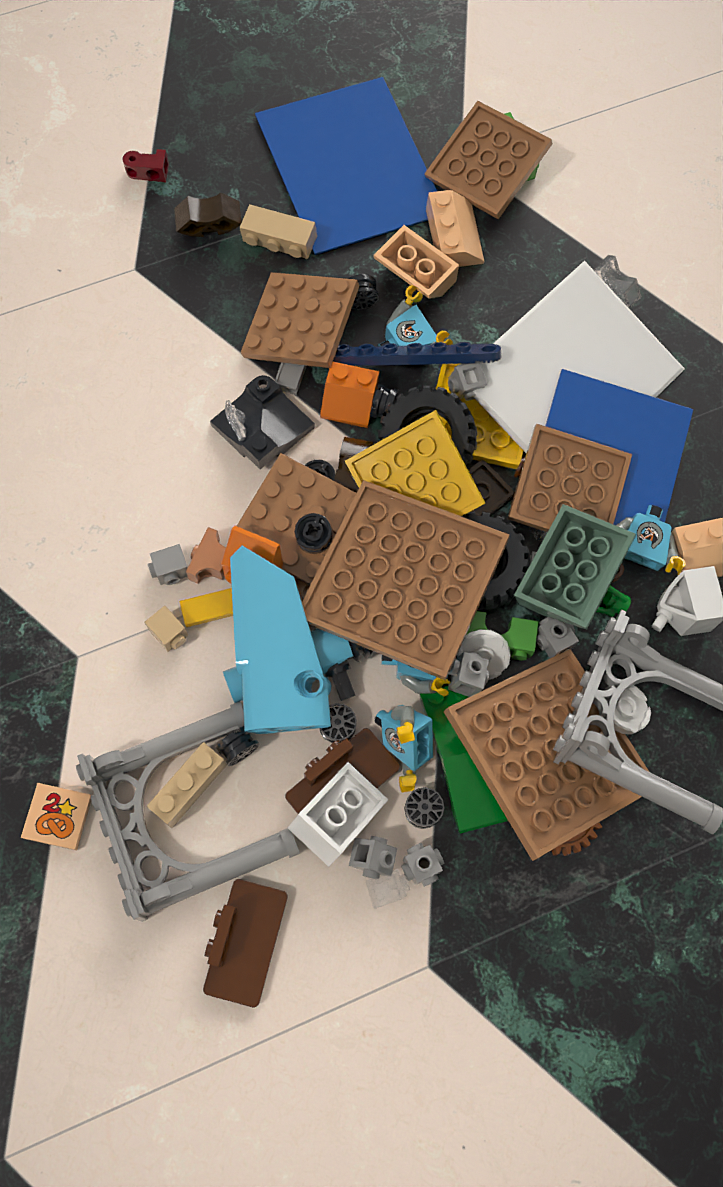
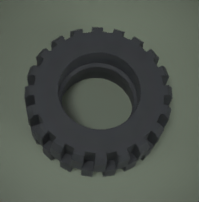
[378,386,478,465]
[461,512,530,614]

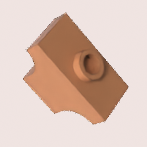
[186,527,226,584]

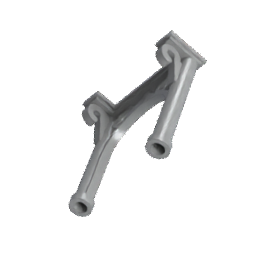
[553,610,723,834]
[76,701,300,922]

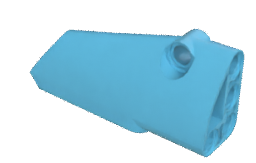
[230,545,332,734]

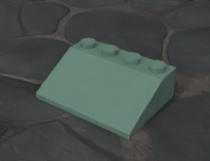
[514,504,636,629]

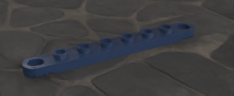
[333,342,501,366]

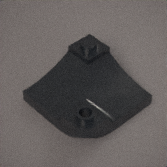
[210,375,315,469]

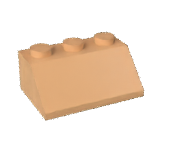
[426,190,484,267]
[374,225,459,298]
[671,518,723,578]

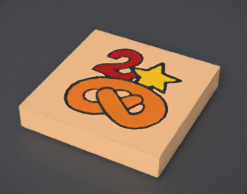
[21,783,91,851]

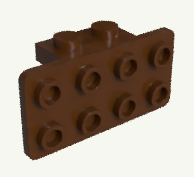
[285,728,400,814]
[203,879,288,1008]

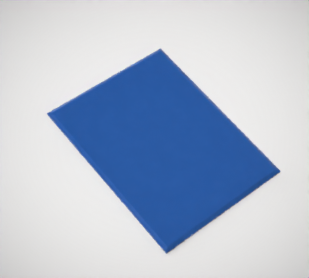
[255,77,437,255]

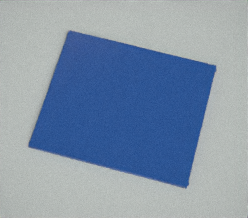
[545,369,693,525]

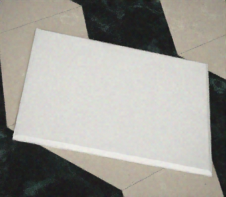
[464,261,685,453]

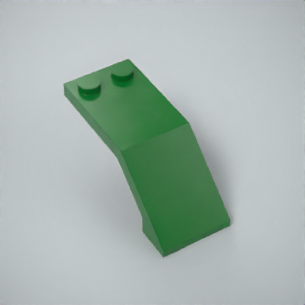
[420,686,508,834]

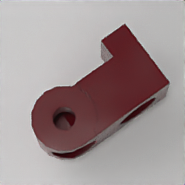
[122,149,169,182]

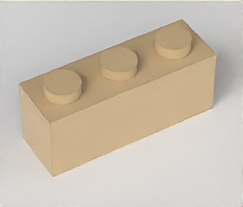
[240,204,317,259]
[147,742,227,828]

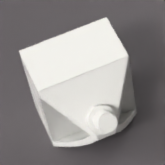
[652,566,723,636]

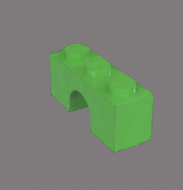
[466,611,538,660]

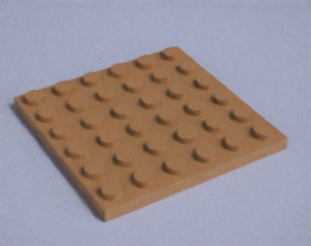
[302,480,509,681]
[444,649,649,861]

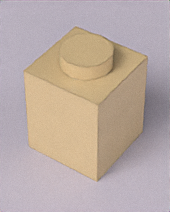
[144,606,188,652]

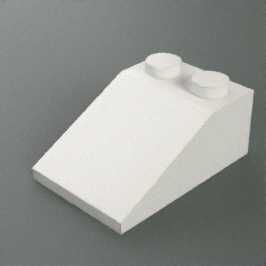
[288,762,389,867]

